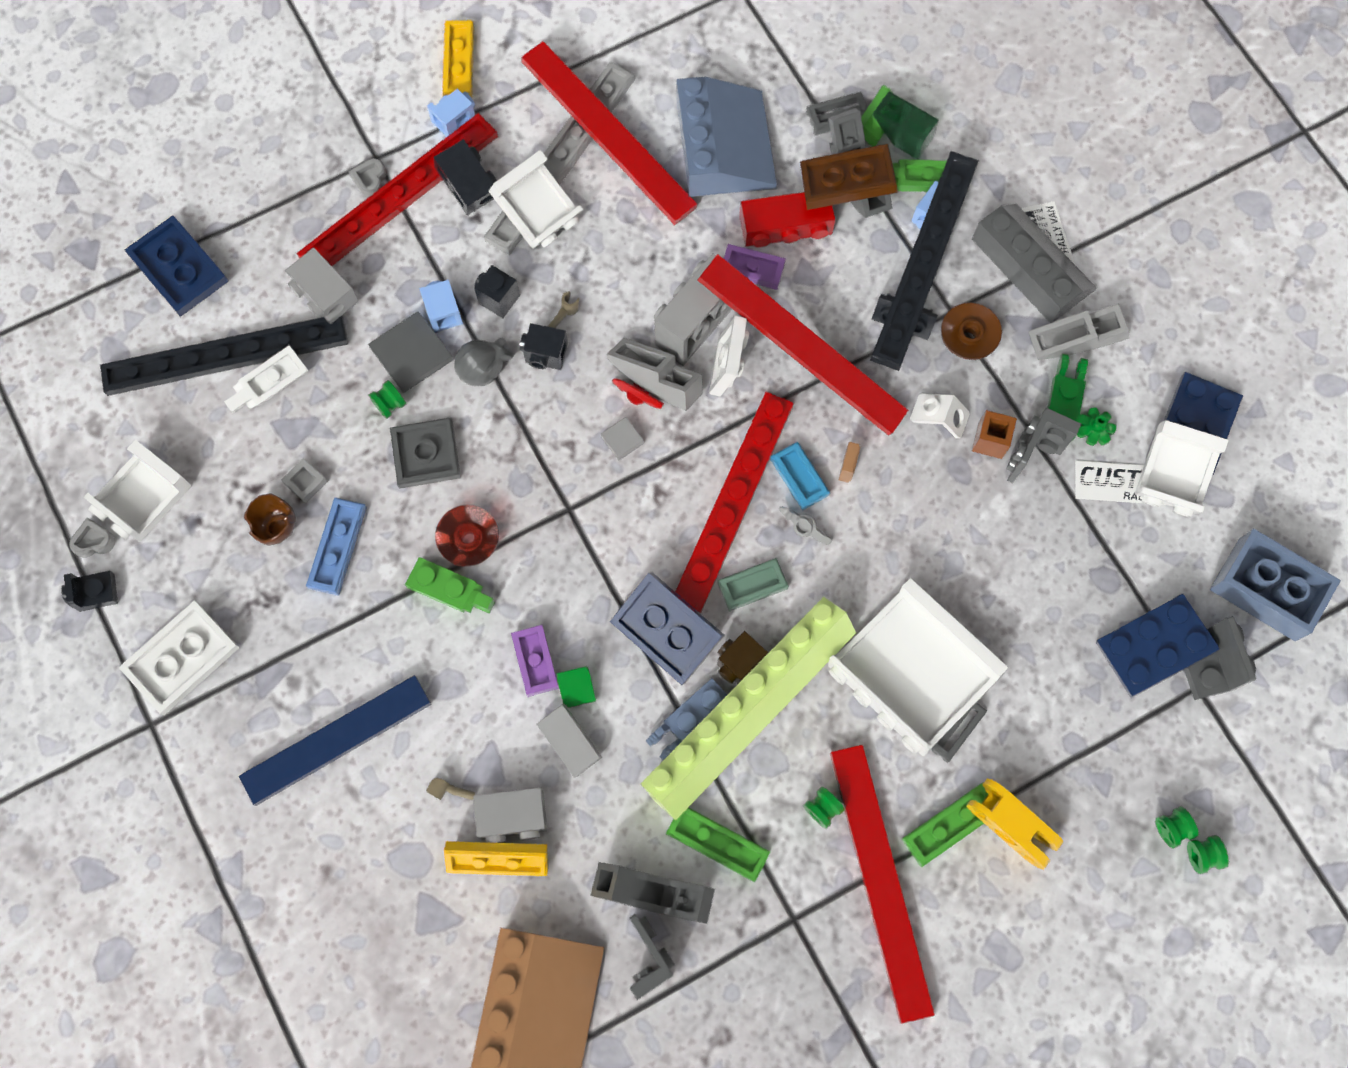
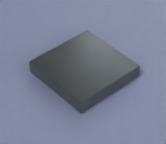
[368,311,454,393]
[390,417,461,489]

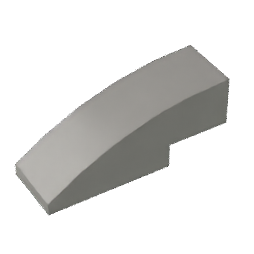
[1028,304,1129,360]
[607,338,703,411]

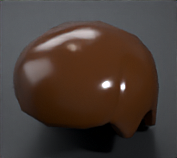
[244,493,296,546]

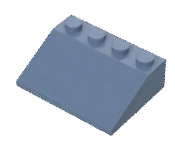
[676,76,777,197]

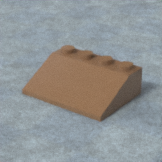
[471,928,605,1068]

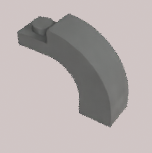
[828,108,893,218]
[590,862,715,924]

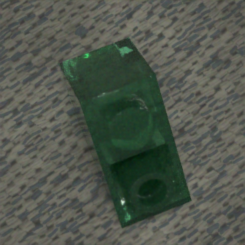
[873,91,939,160]

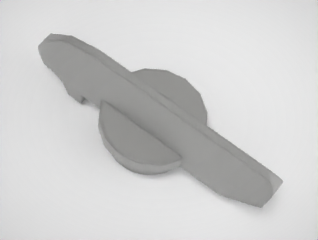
[779,506,833,545]

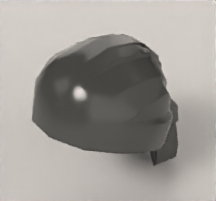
[454,338,514,386]

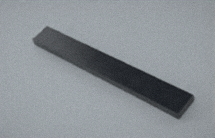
[870,151,979,371]
[100,315,348,396]

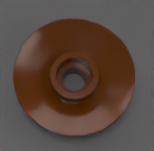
[941,303,1002,360]

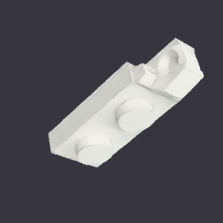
[224,346,308,413]

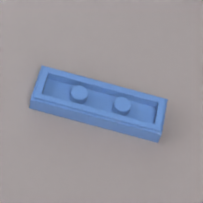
[306,497,367,596]

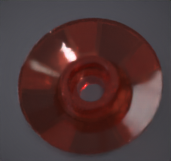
[435,505,499,567]

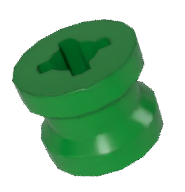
[368,380,407,419]
[803,786,845,829]
[1155,806,1199,849]
[1187,835,1229,874]

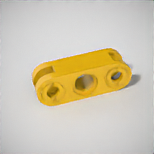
[967,778,1064,870]

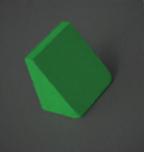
[556,666,596,708]

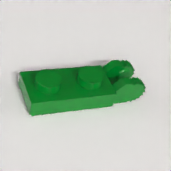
[1047,354,1088,441]

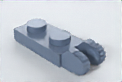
[646,678,727,760]

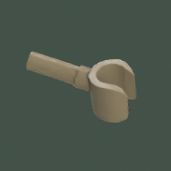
[547,291,579,328]
[426,778,475,800]

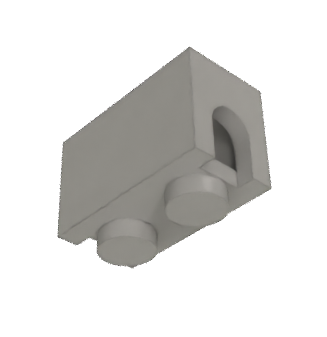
[285,248,359,324]
[473,788,547,843]

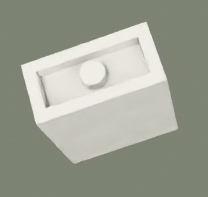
[489,150,584,249]
[1135,420,1229,517]
[84,440,191,542]

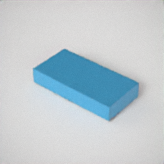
[770,442,830,511]

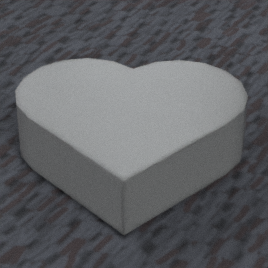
[348,159,386,197]
[69,517,115,558]

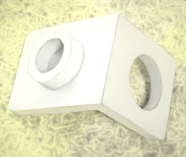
[910,394,970,438]

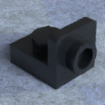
[61,571,118,612]

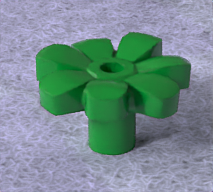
[1077,408,1116,446]

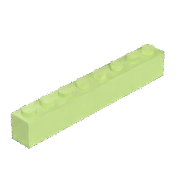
[641,597,856,821]

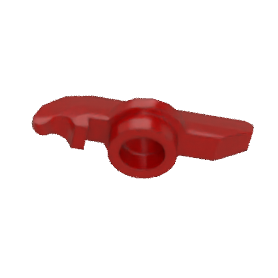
[612,378,664,409]

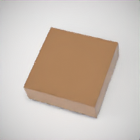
[838,442,861,483]

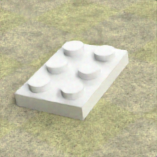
[118,600,239,715]

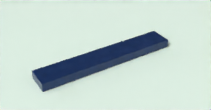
[238,675,432,806]

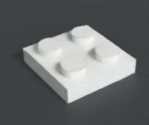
[709,316,749,396]

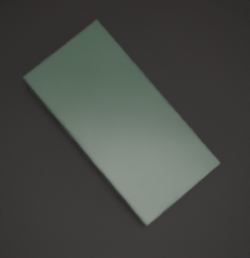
[717,558,789,612]

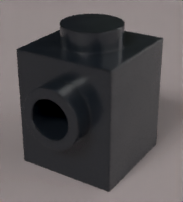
[474,265,520,318]
[520,323,568,370]

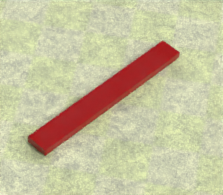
[521,41,697,226]
[297,113,498,266]
[697,254,909,436]
[830,745,935,1024]

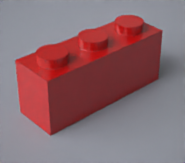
[739,192,835,248]

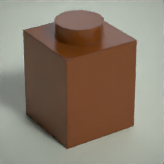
[972,410,1017,459]

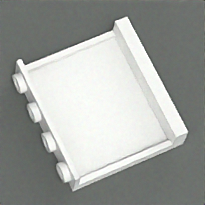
[828,578,1009,757]

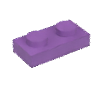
[724,244,786,290]
[511,625,559,697]

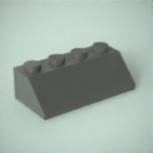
[972,204,1096,323]

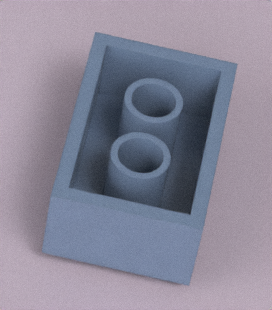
[1210,528,1341,642]

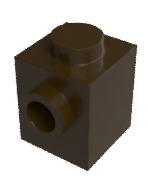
[717,631,769,684]

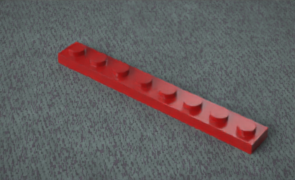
[675,392,794,614]

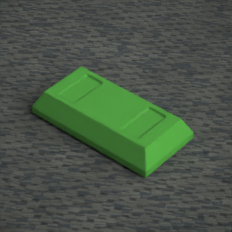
[861,85,903,147]

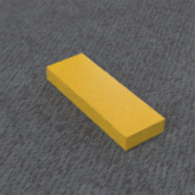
[442,20,474,98]
[444,841,548,876]

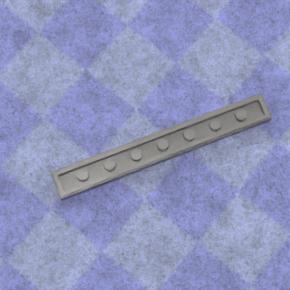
[484,62,635,255]

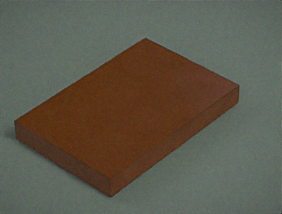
[800,144,898,210]

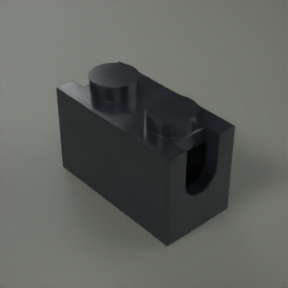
[433,139,497,216]

